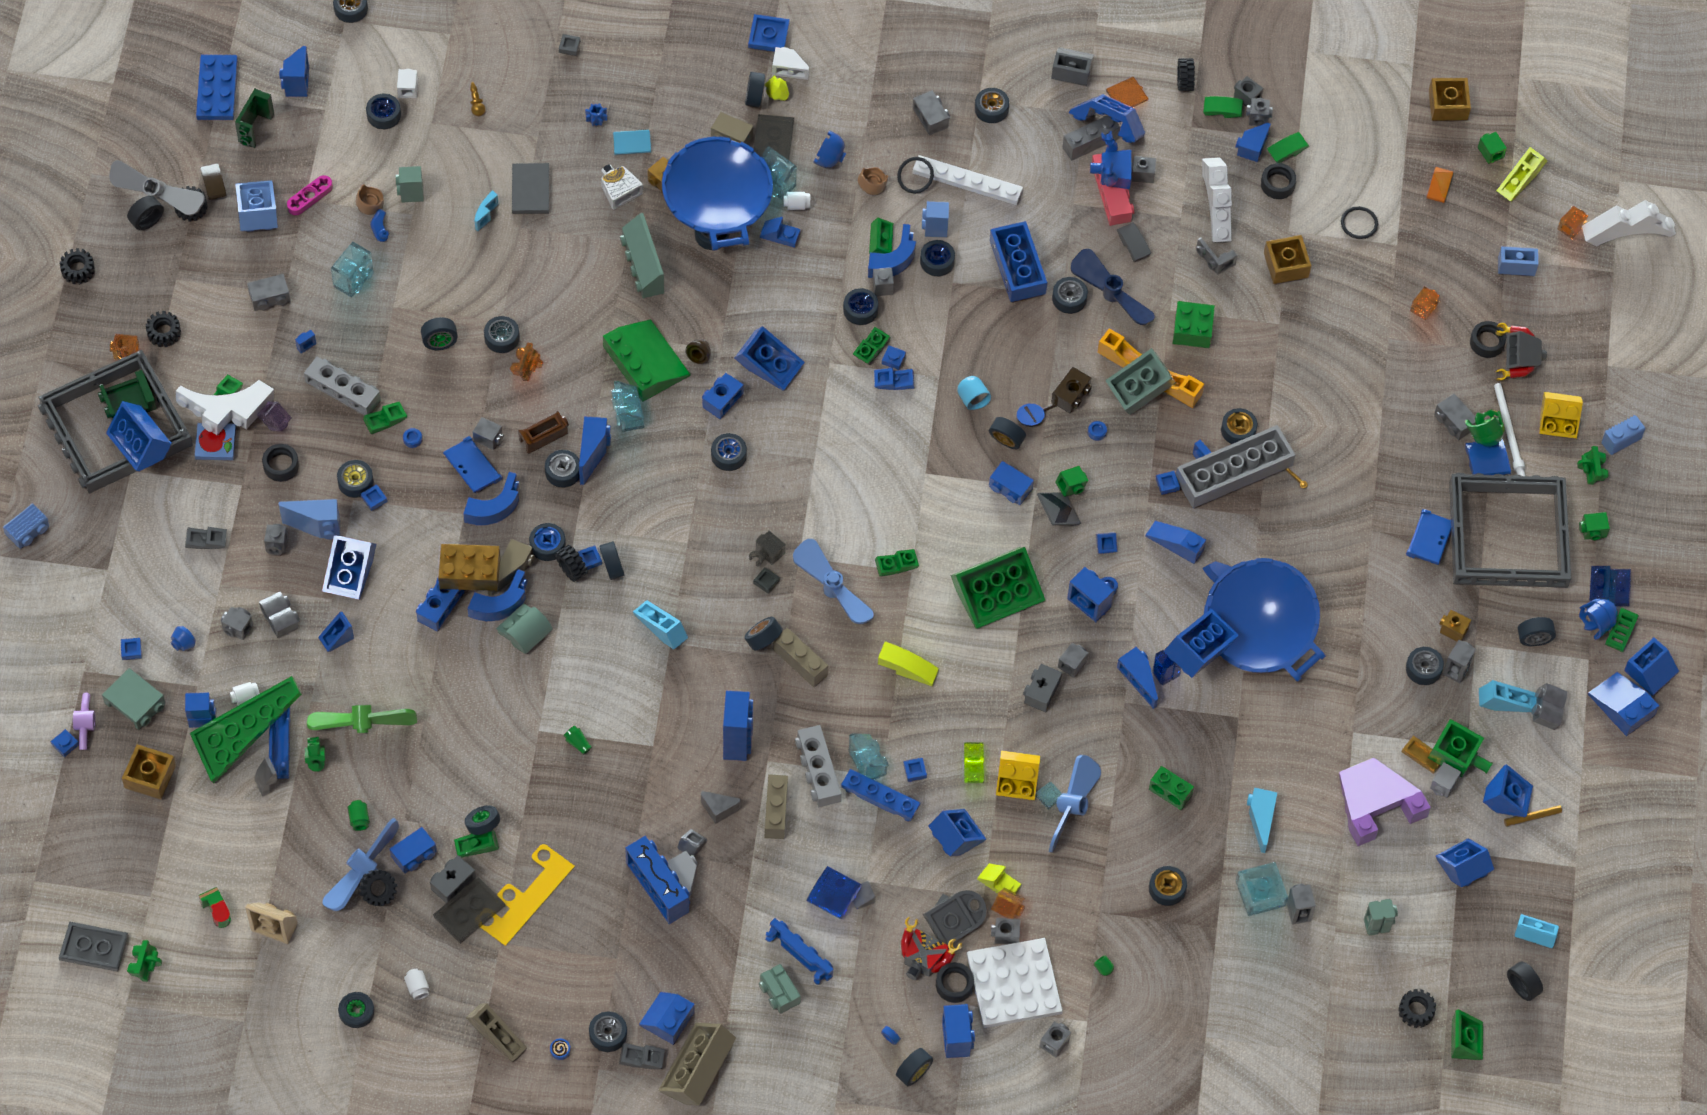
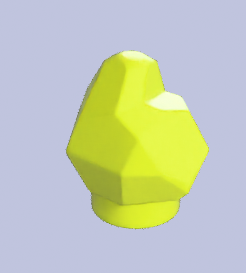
[764,75,789,101]

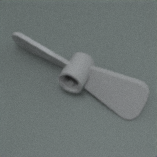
[109,160,205,215]

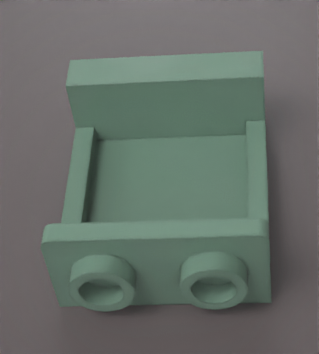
[102,668,165,730]

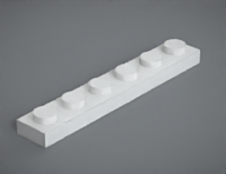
[913,155,1023,205]

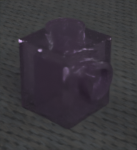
[257,401,292,431]

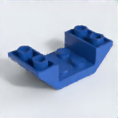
[1069,94,1145,143]

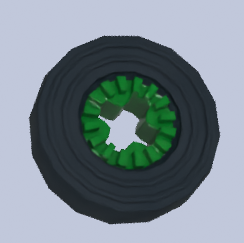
[465,805,500,835]
[338,992,375,1028]

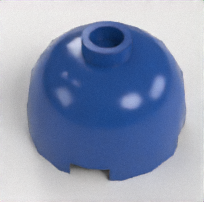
[813,130,846,168]

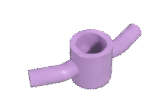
[73,693,95,750]

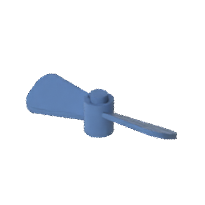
[793,539,874,624]
[1049,755,1101,853]
[323,818,399,911]

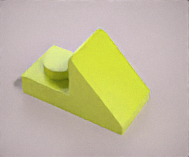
[977,863,1021,901]

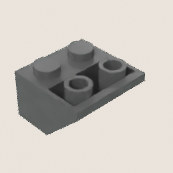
[1051,47,1094,86]

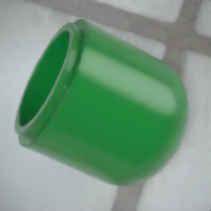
[1094,955,1114,976]

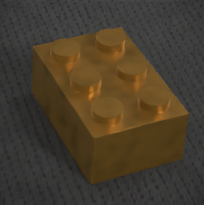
[438,544,500,591]

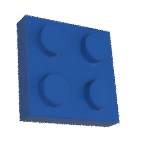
[748,14,790,52]

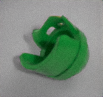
[1465,409,1505,447]

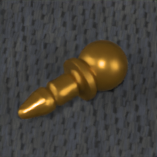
[470,82,486,116]

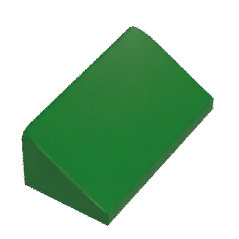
[869,217,894,254]

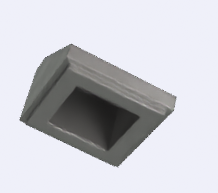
[677,829,707,856]
[849,881,875,909]

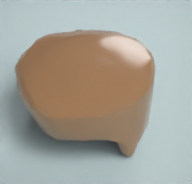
[858,167,888,195]
[356,184,384,215]

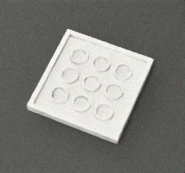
[966,938,1062,1028]

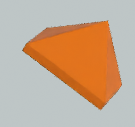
[1427,167,1453,203]

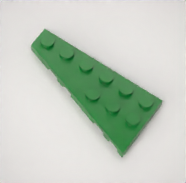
[190,676,302,783]

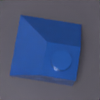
[1483,764,1533,817]

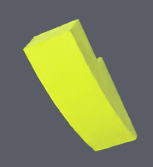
[878,642,939,686]

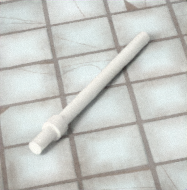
[1494,383,1525,476]

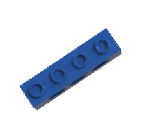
[416,578,465,632]

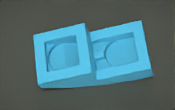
[474,190,499,231]

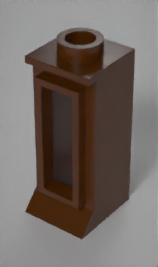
[518,411,569,454]

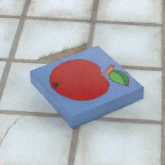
[195,423,236,460]

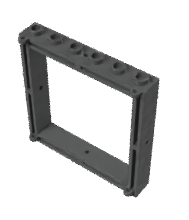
[38,350,193,494]
[1449,473,1571,588]

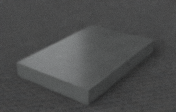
[512,163,549,214]
[59,921,129,972]

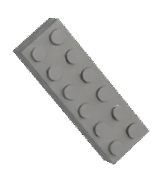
[1176,425,1295,508]

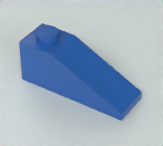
[1145,521,1206,564]
[1117,647,1158,709]

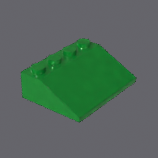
[603,319,690,402]
[950,547,1045,629]

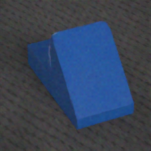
[760,217,801,248]

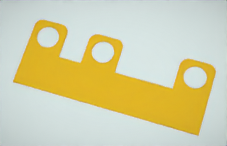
[475,844,575,946]

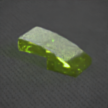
[964,742,984,783]

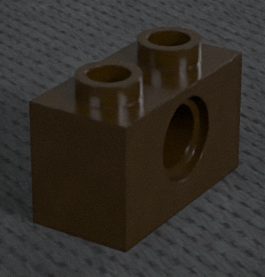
[1051,367,1092,414]

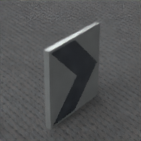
[1037,492,1081,526]

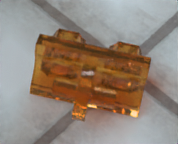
[510,342,543,381]

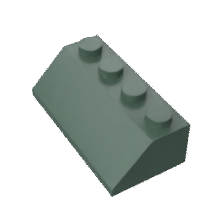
[620,213,664,298]

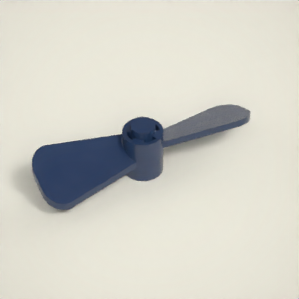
[1071,248,1155,325]

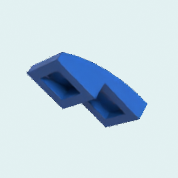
[874,368,915,390]

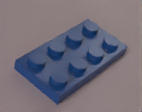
[196,55,238,120]

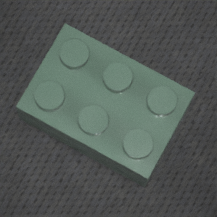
[1105,348,1176,415]

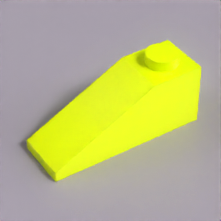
[1496,147,1547,202]

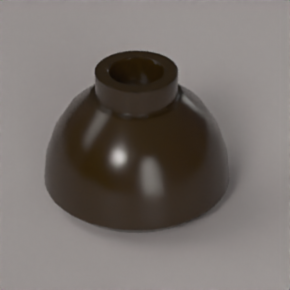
[685,340,711,364]

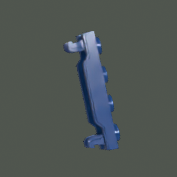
[269,707,291,779]
[841,769,920,822]
[765,918,834,985]

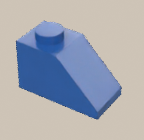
[1235,123,1271,162]

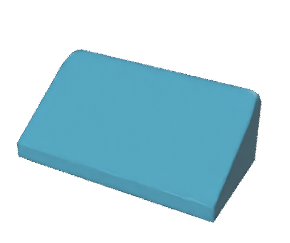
[613,130,651,155]
[1515,914,1559,948]

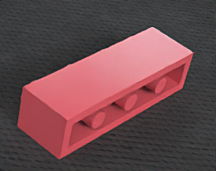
[1092,153,1134,226]

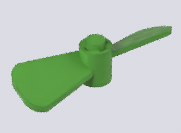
[307,705,417,733]

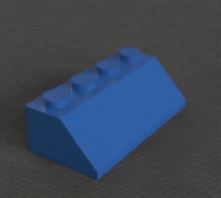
[106,401,172,471]

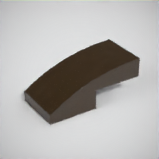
[200,163,227,200]

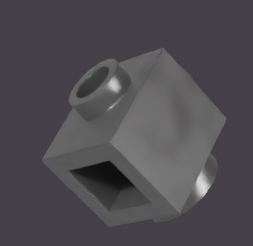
[264,524,288,555]
[221,607,253,640]

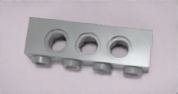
[304,357,381,415]
[795,725,841,808]

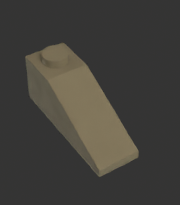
[488,539,535,596]
[466,1003,527,1062]

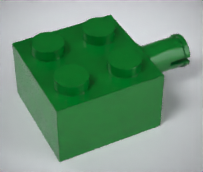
[1428,719,1493,778]

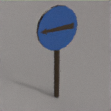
[1017,403,1057,427]

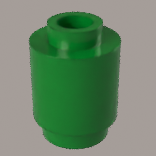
[347,800,370,831]

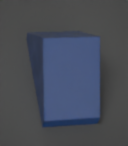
[318,612,354,652]

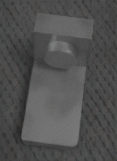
[1196,238,1237,275]

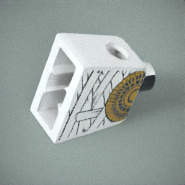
[601,164,643,210]

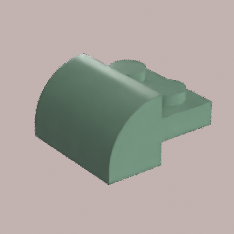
[496,603,553,654]

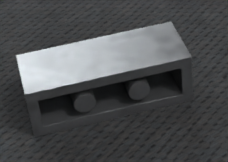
[1062,115,1120,161]

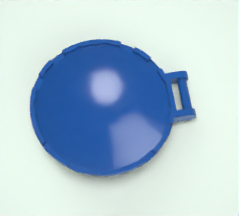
[662,137,773,251]
[1204,558,1326,682]

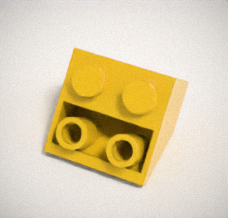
[1539,392,1583,439]
[996,751,1040,800]

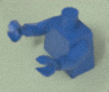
[1090,131,1131,189]

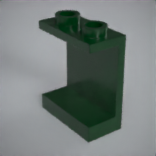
[235,88,274,148]

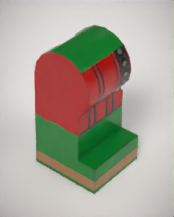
[199,887,231,928]

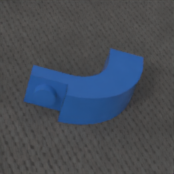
[868,224,916,278]
[463,472,519,525]
[467,570,527,621]

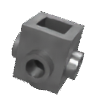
[1246,98,1273,126]

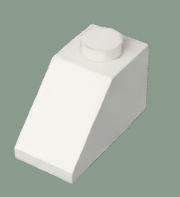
[772,47,809,80]

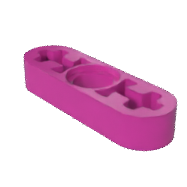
[287,175,333,215]

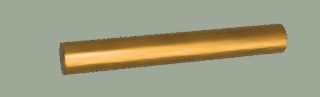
[1504,805,1562,827]

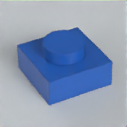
[295,330,316,354]
[882,345,906,370]
[1193,439,1212,459]
[1156,471,1180,495]
[361,484,387,511]
[578,545,602,570]
[121,638,142,660]
[50,729,79,757]
[903,758,927,782]

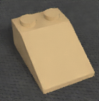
[245,902,298,944]

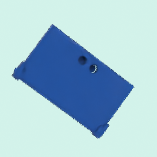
[443,436,503,493]
[1406,509,1451,565]

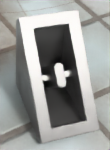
[701,791,740,824]

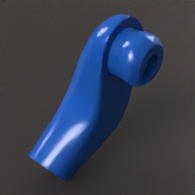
[370,209,389,242]

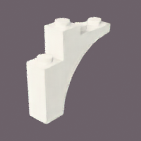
[1202,158,1232,242]
[1582,200,1676,246]
[176,380,274,435]

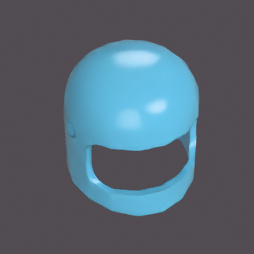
[957,376,991,410]

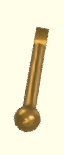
[1285,468,1308,489]

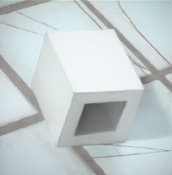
[397,69,418,98]

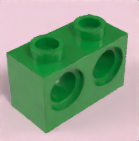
[1149,766,1194,810]

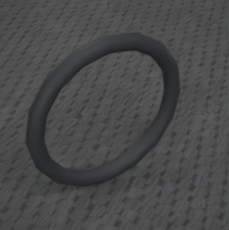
[897,157,934,194]
[1340,206,1379,239]

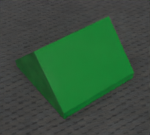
[1451,1009,1483,1060]

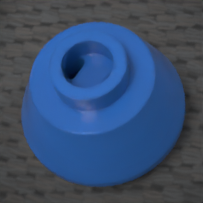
[170,626,196,651]

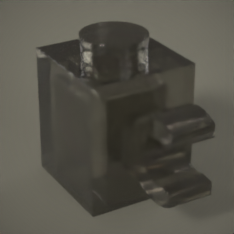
[749,531,786,567]

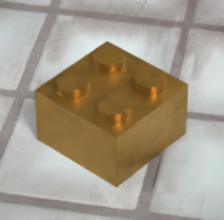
[1429,78,1471,121]
[1264,235,1311,284]
[122,744,176,800]

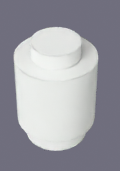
[783,192,810,210]
[230,682,260,706]
[404,969,429,1000]

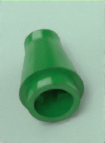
[564,726,592,755]

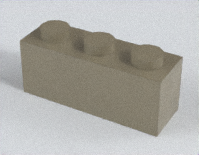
[773,628,828,687]
[765,774,788,839]

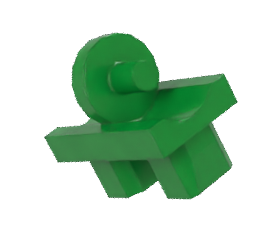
[1577,446,1609,485]
[305,737,325,772]
[127,940,162,982]

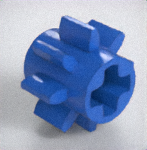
[585,103,607,126]

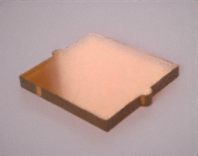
[1106,76,1149,108]

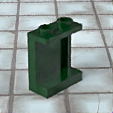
[98,370,156,420]

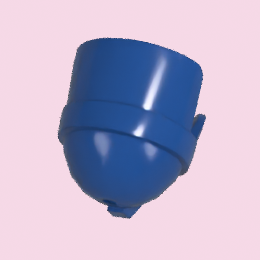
[1579,599,1618,640]

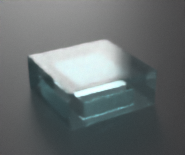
[1035,781,1062,810]

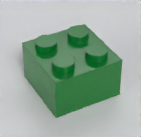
[1172,301,1215,348]

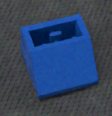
[1624,637,1679,696]

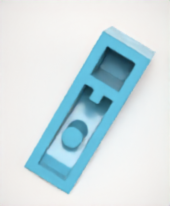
[633,600,688,649]
[1479,680,1537,712]
[1247,788,1277,853]

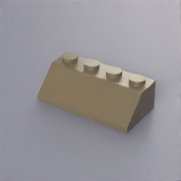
[658,1023,736,1106]

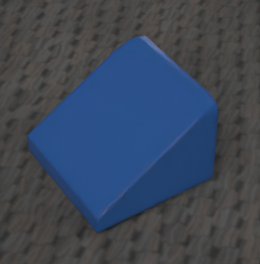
[1096,532,1118,553]

